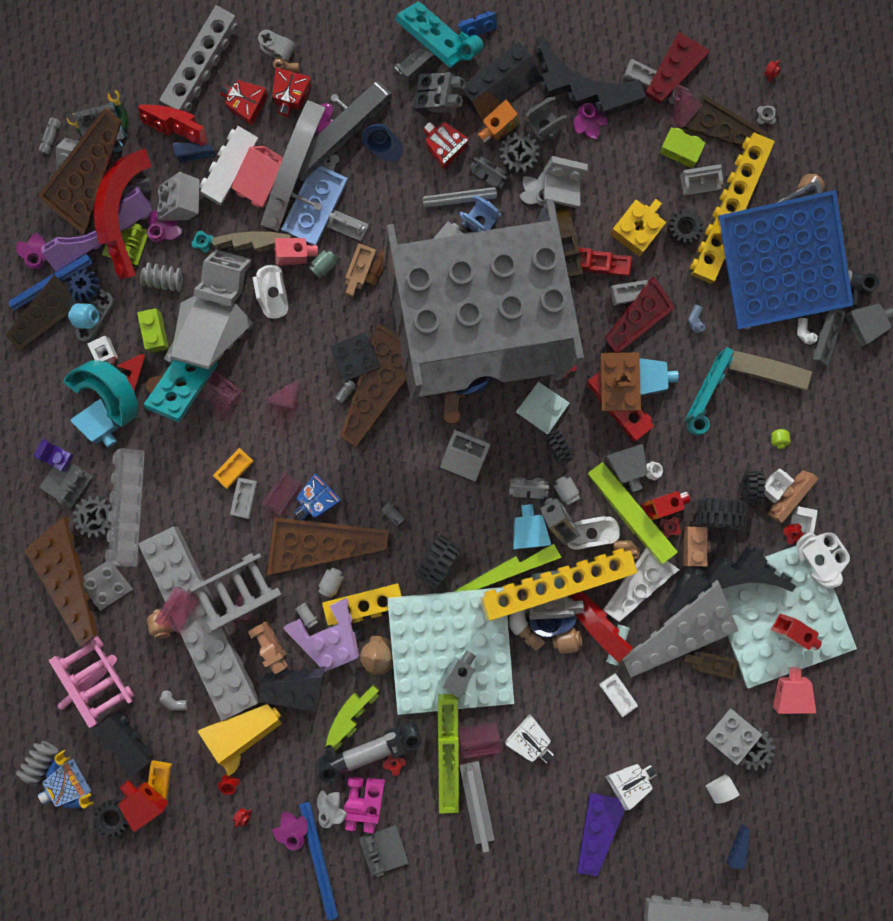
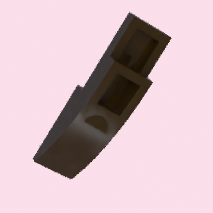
[555,206,583,278]

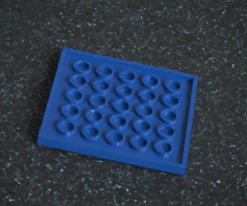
[718,190,853,329]

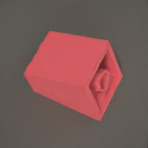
[231,146,283,208]

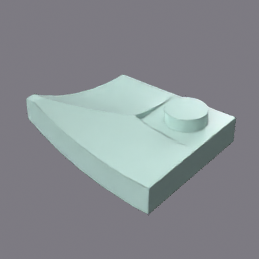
[516,382,570,434]

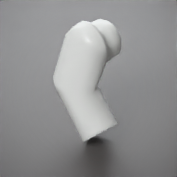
[797,318,817,345]

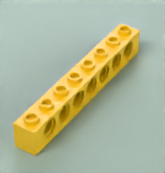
[690,133,775,284]
[480,548,638,621]

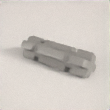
[39,117,61,155]

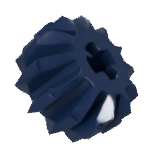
[67,269,101,302]

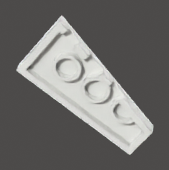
[603,548,679,622]

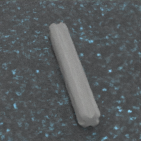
[423,187,497,208]

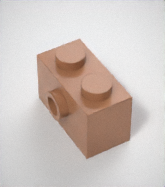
[683,527,710,566]

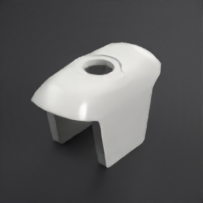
[253,265,288,318]
[567,516,620,549]

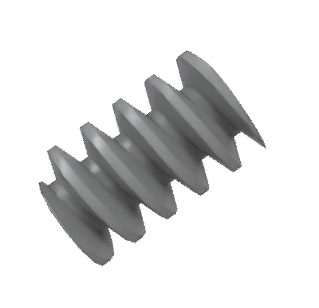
[140,263,183,292]
[16,741,59,786]

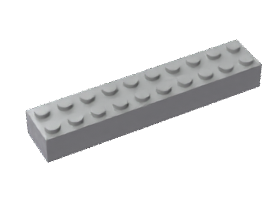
[138,526,259,721]

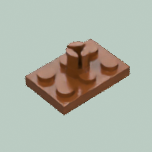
[600,353,641,412]

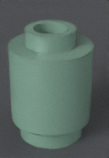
[309,250,337,279]

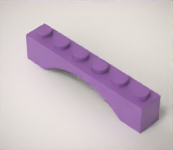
[41,187,153,271]

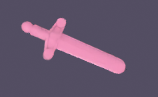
[58,655,117,710]

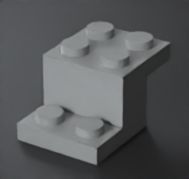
[193,249,252,306]

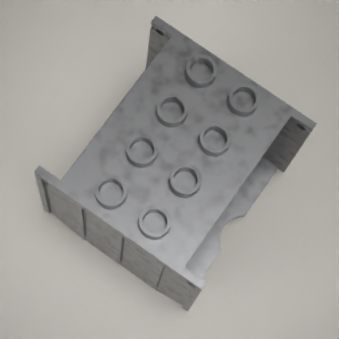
[384,199,584,405]

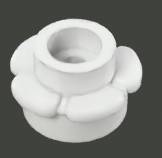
[646,461,663,480]

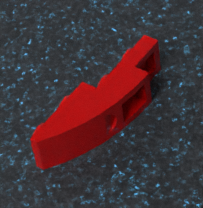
[138,105,207,146]

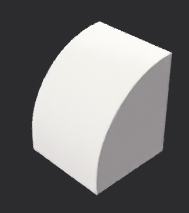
[705,774,739,804]

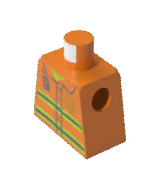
[478,100,520,143]

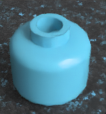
[68,303,99,329]

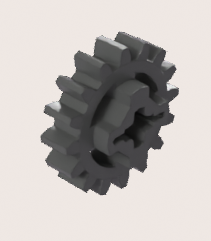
[499,132,540,174]
[73,496,117,537]
[739,727,776,770]

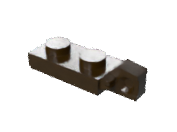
[682,651,738,680]

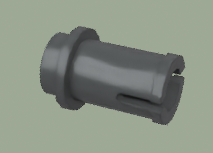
[335,380,357,404]
[381,502,405,527]

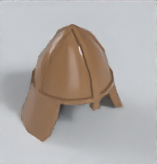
[360,636,393,675]

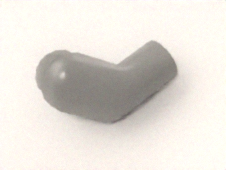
[160,691,187,711]

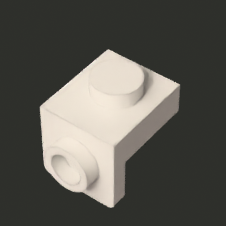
[764,469,794,503]

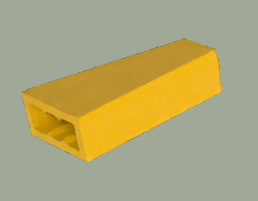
[198,704,282,767]

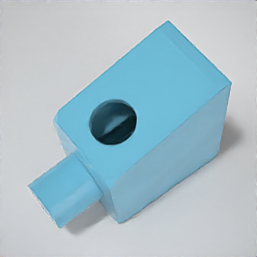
[639,358,678,396]
[71,399,119,448]
[513,504,551,549]

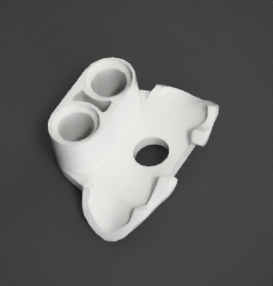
[796,532,850,588]

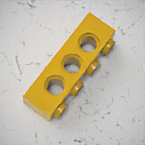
[322,583,402,626]

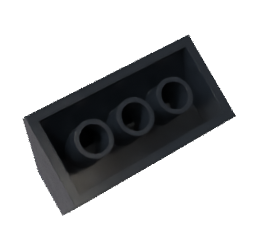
[460,42,541,123]

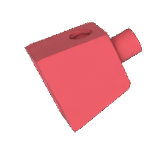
[274,238,318,266]
[773,667,816,714]

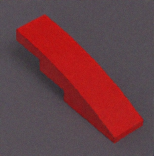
[579,248,633,277]
[568,591,633,663]

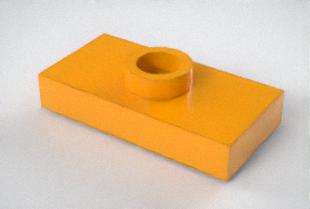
[213,448,254,489]
[148,760,172,800]

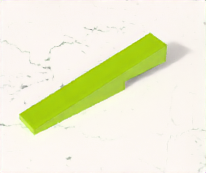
[587,462,678,565]
[454,544,561,592]
[438,694,459,813]

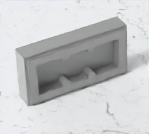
[623,59,656,89]
[610,280,648,305]
[230,478,258,519]

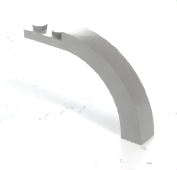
[260,100,325,231]

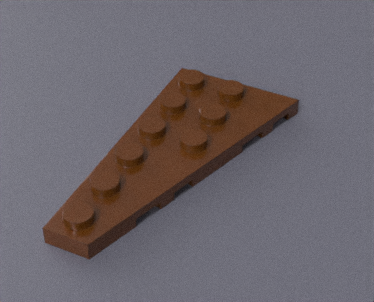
[37,108,122,235]
[340,322,406,448]
[24,516,98,647]
[267,517,389,575]

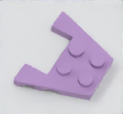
[283,598,359,672]

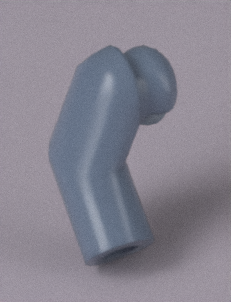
[688,305,705,333]

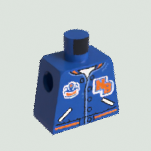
[294,473,342,520]

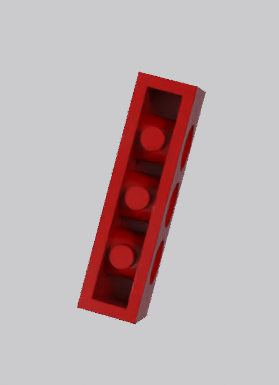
[586,371,654,442]

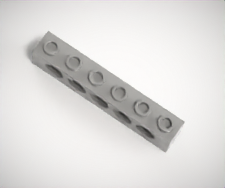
[159,5,238,112]

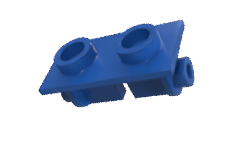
[458,11,497,37]

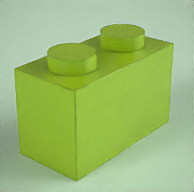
[659,127,705,168]
[137,308,169,353]

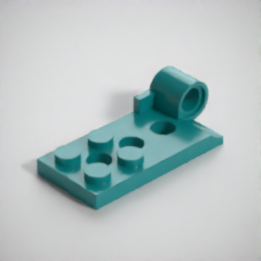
[395,1,484,68]
[685,347,734,436]
[144,359,218,423]

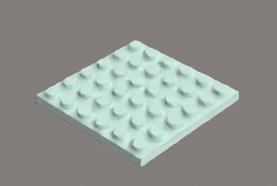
[722,546,857,688]
[388,587,514,715]

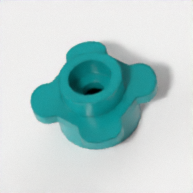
[192,231,213,253]

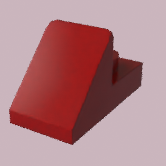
[116,354,145,391]

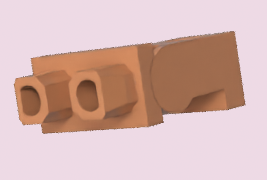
[248,621,288,674]

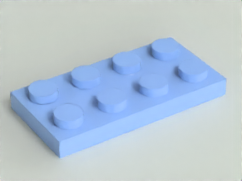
[281,166,348,245]

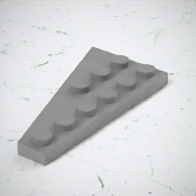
[623,580,739,677]

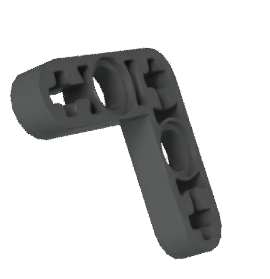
[64,274,115,342]

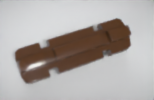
[365,250,385,286]

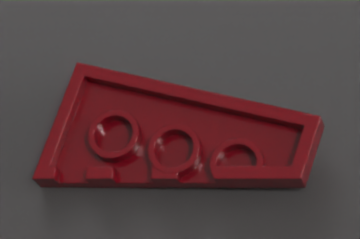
[645,32,710,104]
[604,277,675,353]

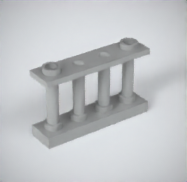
[186,553,281,633]

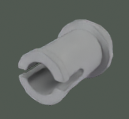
[295,603,318,629]

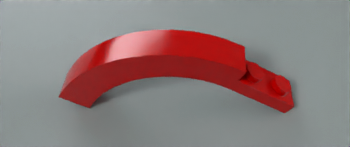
[94,149,152,279]

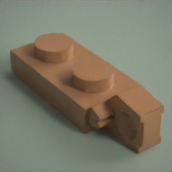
[345,243,377,298]

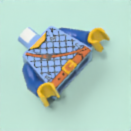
[38,750,94,808]

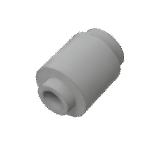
[554,475,580,505]
[318,568,344,598]

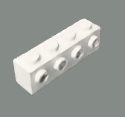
[199,126,258,206]

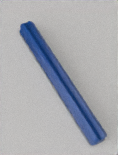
[9,255,92,310]

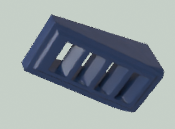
[173,143,216,163]
[726,825,750,869]

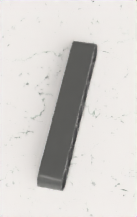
[298,81,393,181]

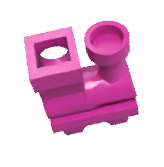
[344,777,385,833]

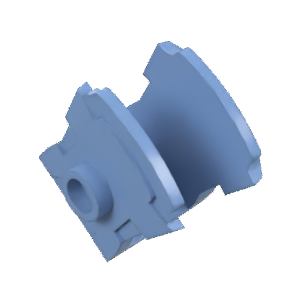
[460,195,501,232]

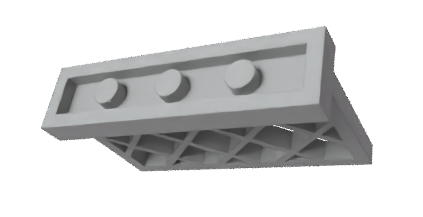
[460,761,494,853]

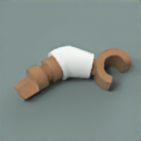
[506,596,545,651]

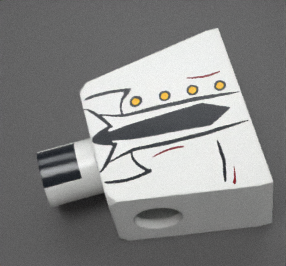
[505,714,554,763]
[605,764,656,810]

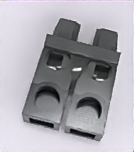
[413,72,466,116]

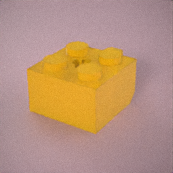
[610,199,666,257]

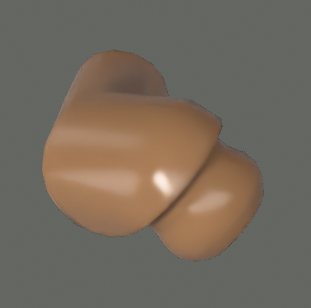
[273,57,299,73]
[613,540,640,559]

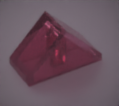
[673,85,703,127]
[265,379,301,411]

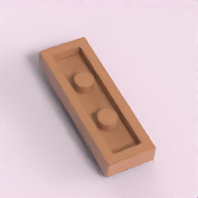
[767,470,818,523]

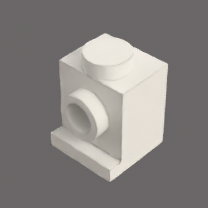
[88,336,118,366]

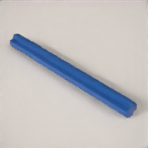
[299,802,338,920]

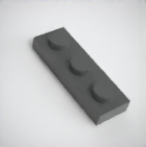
[813,308,845,366]

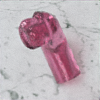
[234,593,250,622]

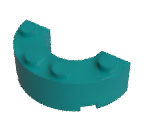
[63,360,138,427]

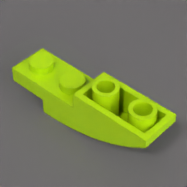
[325,684,379,751]

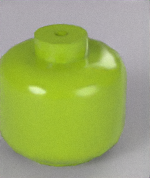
[771,429,791,449]

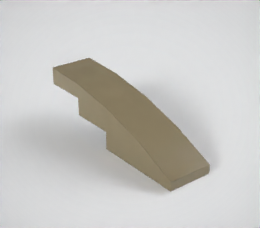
[211,232,291,253]
[729,351,812,390]

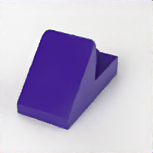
[34,439,74,472]

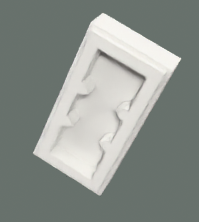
[599,673,638,717]

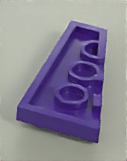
[577,793,625,876]

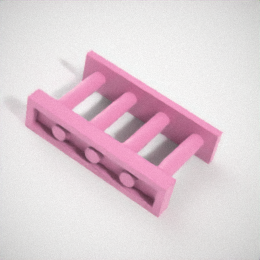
[49,636,134,728]

